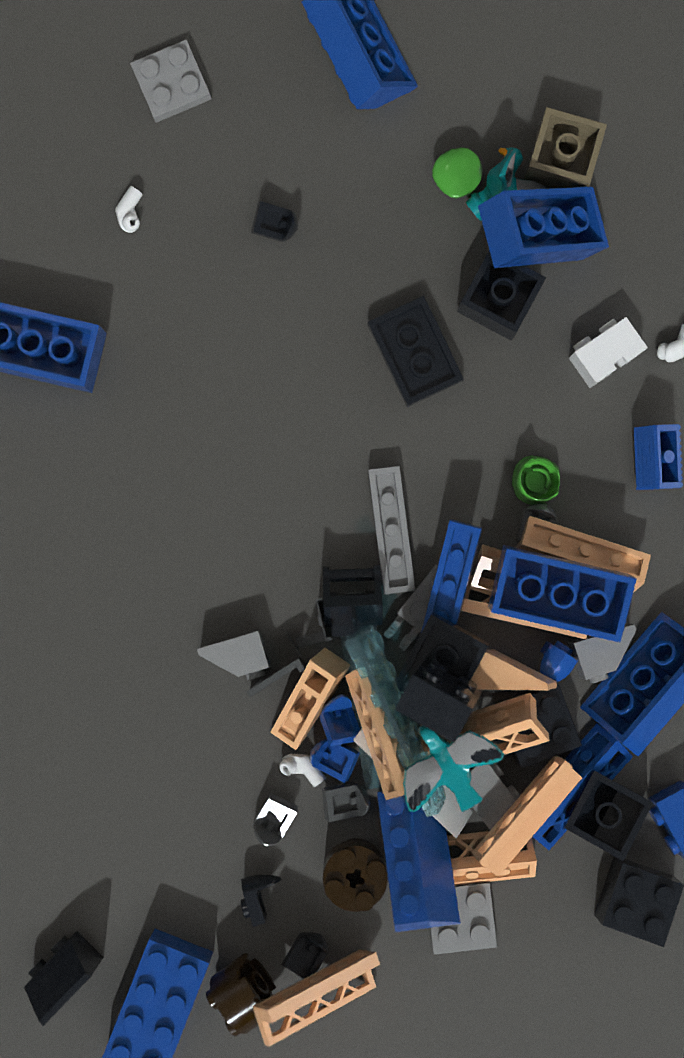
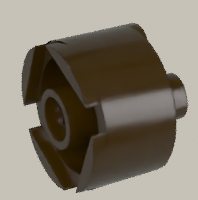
[323,838,388,912]
[206,953,276,1037]

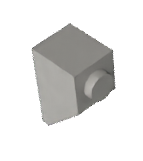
[568,623,636,683]
[197,630,271,680]

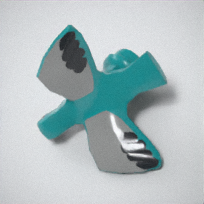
[466,147,545,221]
[403,724,505,812]

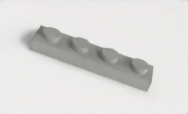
[368,466,415,594]

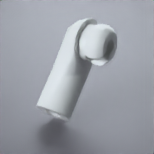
[115,186,143,233]
[657,324,684,362]
[279,753,326,787]

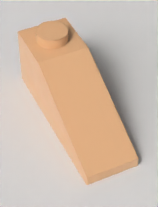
[270,648,350,750]
[471,649,557,690]

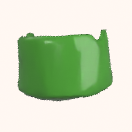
[432,147,482,199]
[512,455,560,505]

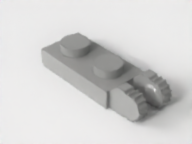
[383,564,438,651]

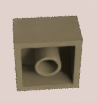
[524,107,607,188]

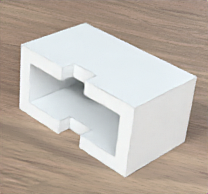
[569,317,648,388]

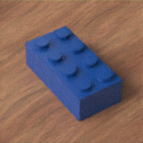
[478,187,609,268]
[0,302,107,393]
[488,545,637,643]
[102,928,213,1058]

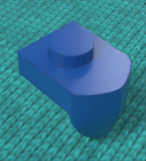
[540,640,578,682]
[320,694,360,747]
[310,738,360,783]

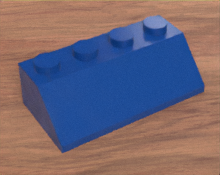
[302,0,418,109]
[580,612,684,756]
[377,792,461,932]

